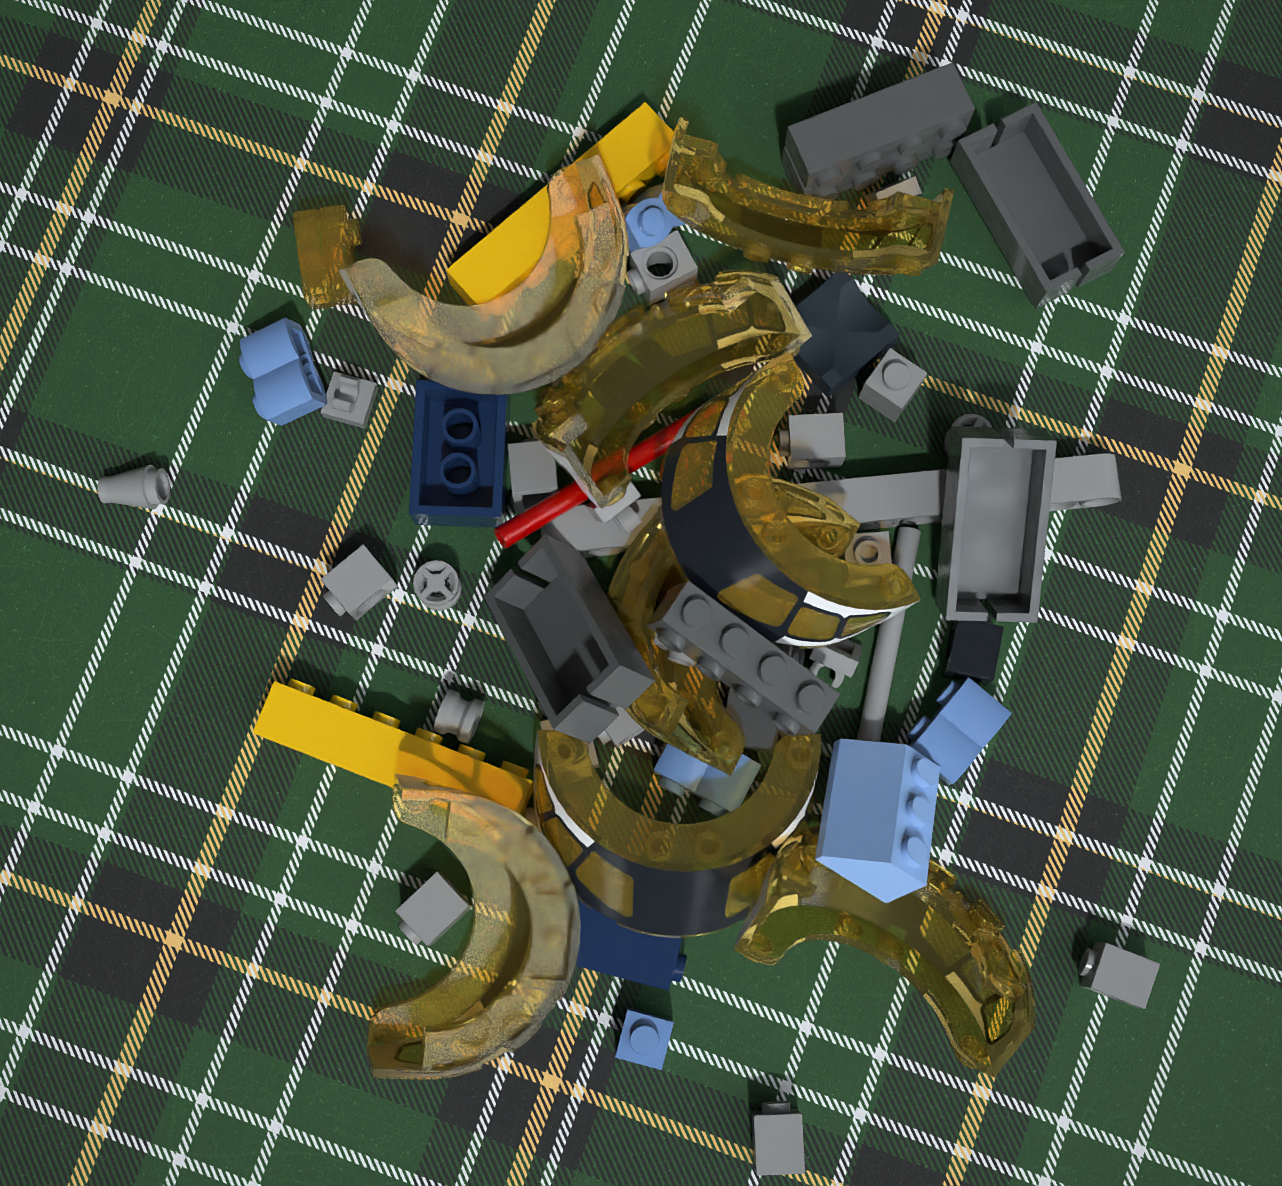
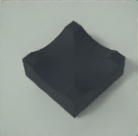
[773,267,900,398]

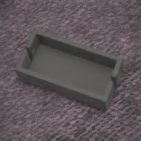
[781,62,975,208]
[950,102,1125,309]
[935,426,1057,623]
[484,534,656,743]

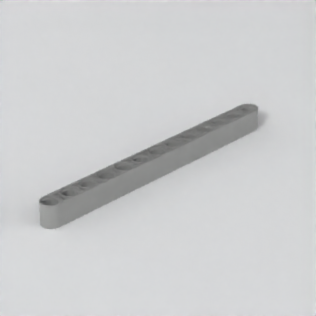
[540,453,1122,558]

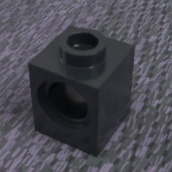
[941,616,1004,686]

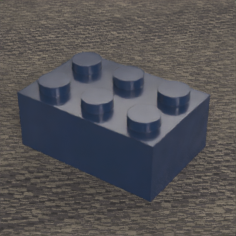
[409,380,511,528]

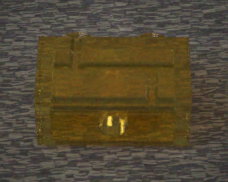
[293,205,368,310]

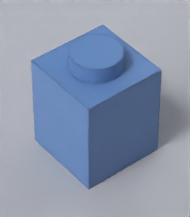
[615,1007,674,1070]

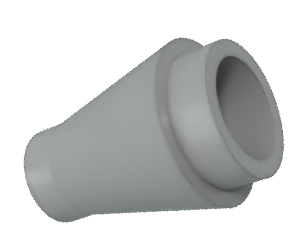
[98,465,170,509]

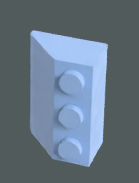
[815,739,940,903]

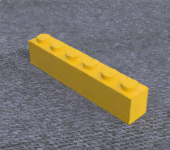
[446,102,681,322]
[252,678,534,830]

